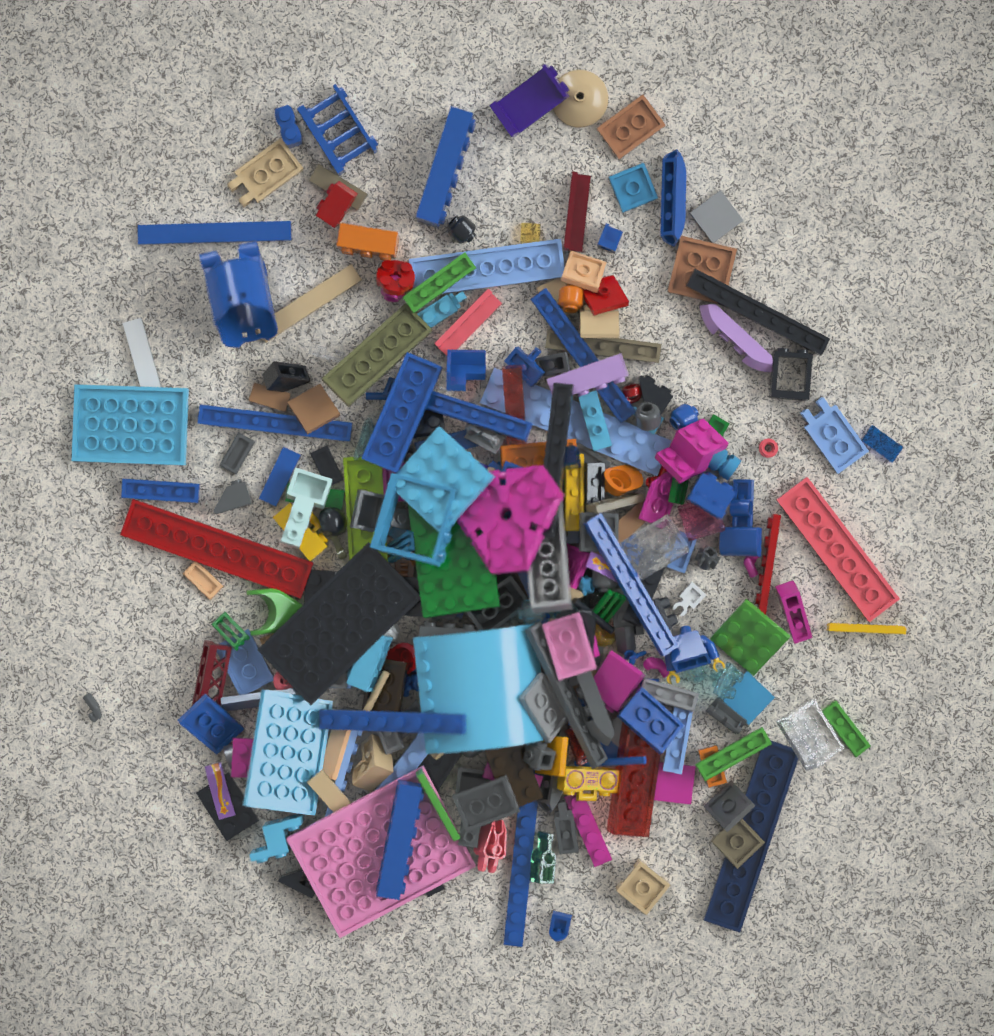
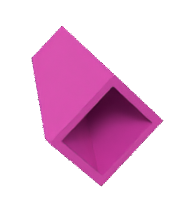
[594,650,646,713]

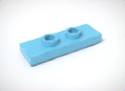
[578,390,612,451]

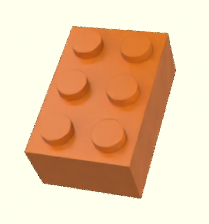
[337,223,399,261]

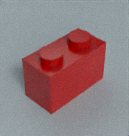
[315,181,358,228]

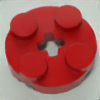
[376,260,415,296]

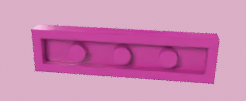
[564,792,612,867]

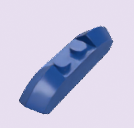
[660,149,686,247]

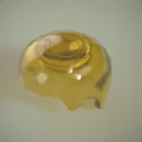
[595,624,615,647]

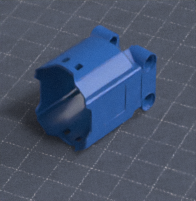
[199,240,278,348]

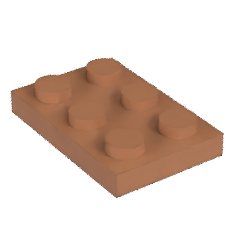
[596,95,666,160]

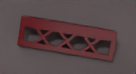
[563,171,591,253]
[191,640,232,707]

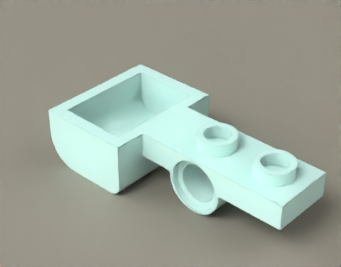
[281,468,332,549]

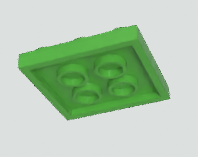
[710,599,790,676]

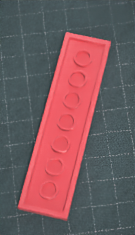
[776,477,900,622]

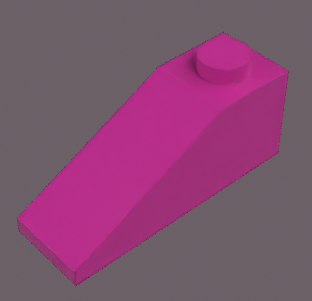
[775,580,813,644]

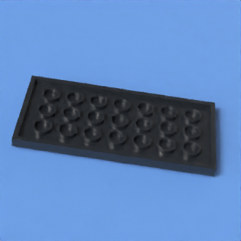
[258,542,421,705]

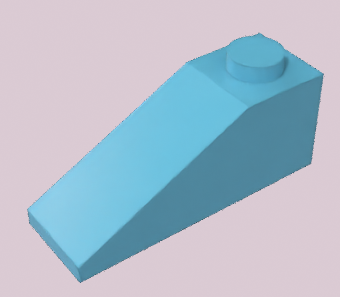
[347,636,393,692]

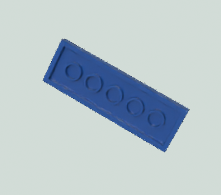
[362,352,443,473]

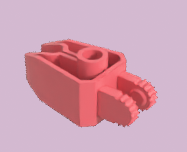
[473,820,507,873]

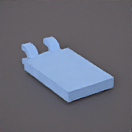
[800,397,869,474]

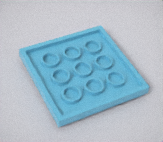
[387,426,495,533]

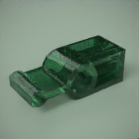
[530,831,556,884]

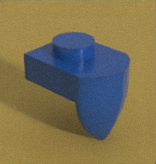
[549,911,572,942]

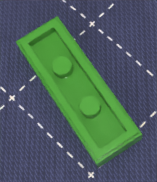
[820,700,871,757]

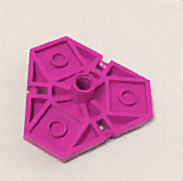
[456,465,564,574]

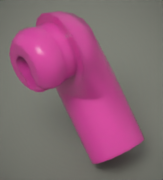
[743,556,760,578]
[643,657,669,678]

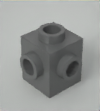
[523,741,556,771]

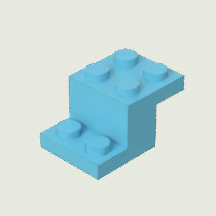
[249,814,305,863]

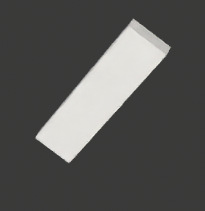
[123,318,161,387]

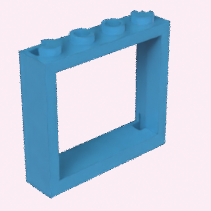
[370,473,458,567]

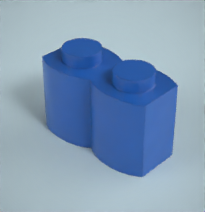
[275,105,303,149]

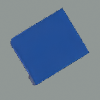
[597,223,623,253]

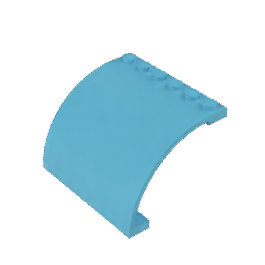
[413,624,543,754]

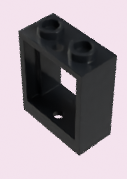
[769,348,813,401]

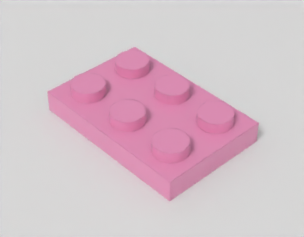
[542,613,597,680]

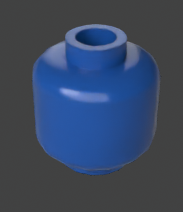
[669,404,699,431]

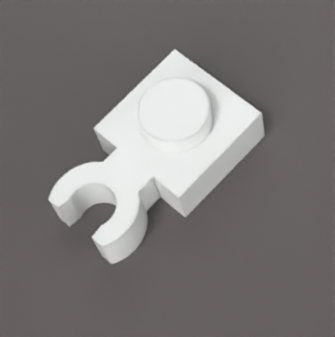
[672,582,706,616]

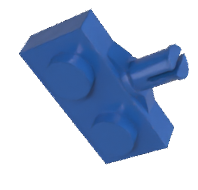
[504,346,545,387]

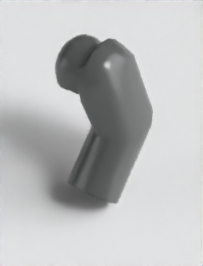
[83,693,102,722]

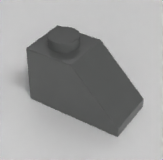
[214,479,253,514]

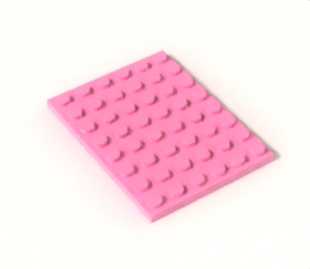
[286,765,476,938]

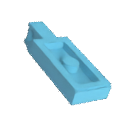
[417,291,467,328]

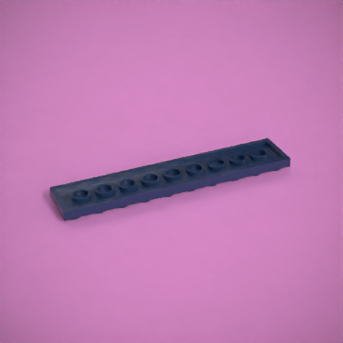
[703,740,801,933]

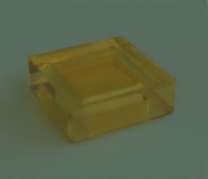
[520,223,540,243]

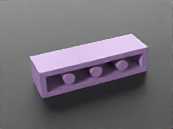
[547,353,629,397]

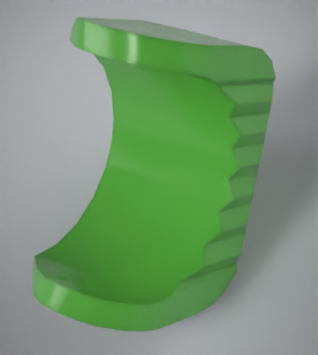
[246,588,303,635]

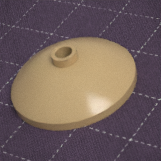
[553,70,608,128]

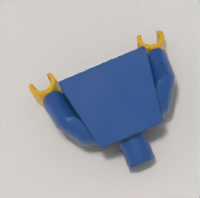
[664,626,725,684]

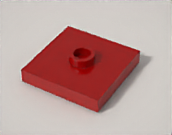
[580,275,629,316]

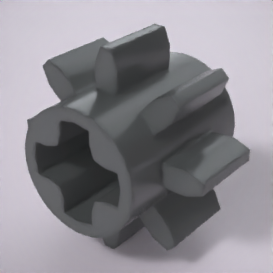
[695,547,720,570]

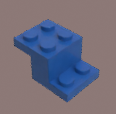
[685,472,736,519]

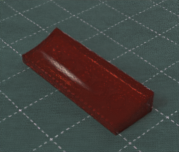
[607,721,661,837]

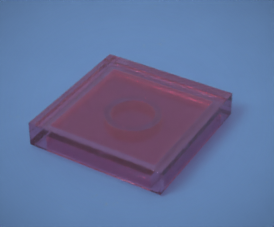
[677,503,726,541]

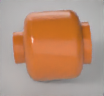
[558,284,584,313]

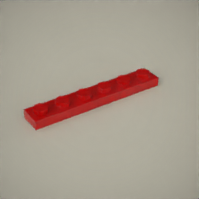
[755,514,781,615]

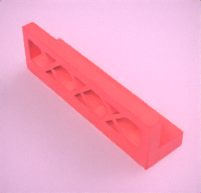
[434,288,502,356]

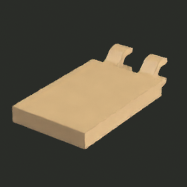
[227,138,304,208]

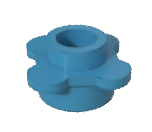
[579,575,595,596]

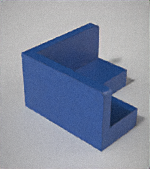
[446,350,486,391]

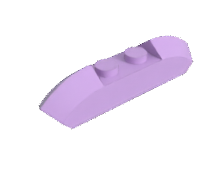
[700,304,773,372]

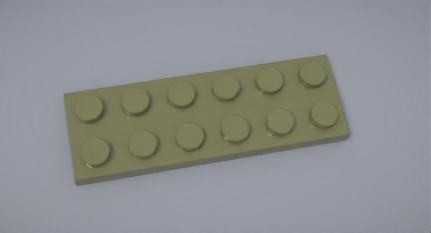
[322,303,432,407]

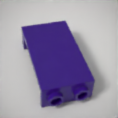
[489,64,570,137]

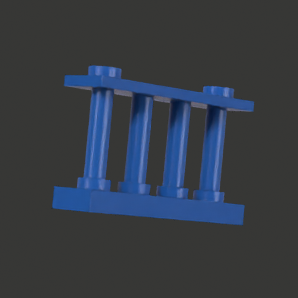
[297,84,378,176]

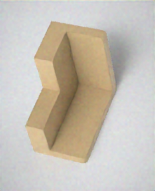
[351,734,394,791]

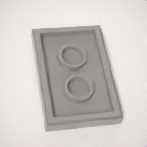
[519,673,568,743]

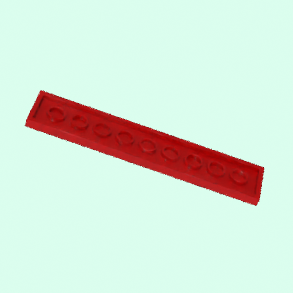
[120,499,314,599]

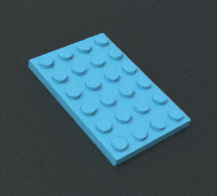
[72,384,189,465]
[243,689,333,816]

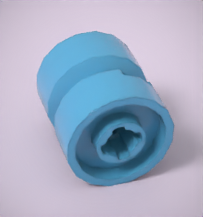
[708,449,742,481]

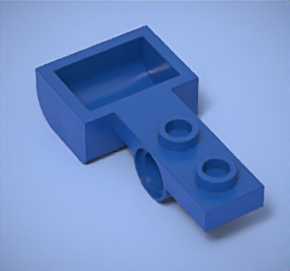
[719,479,762,557]

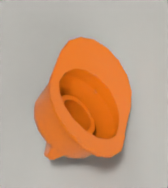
[604,465,644,497]

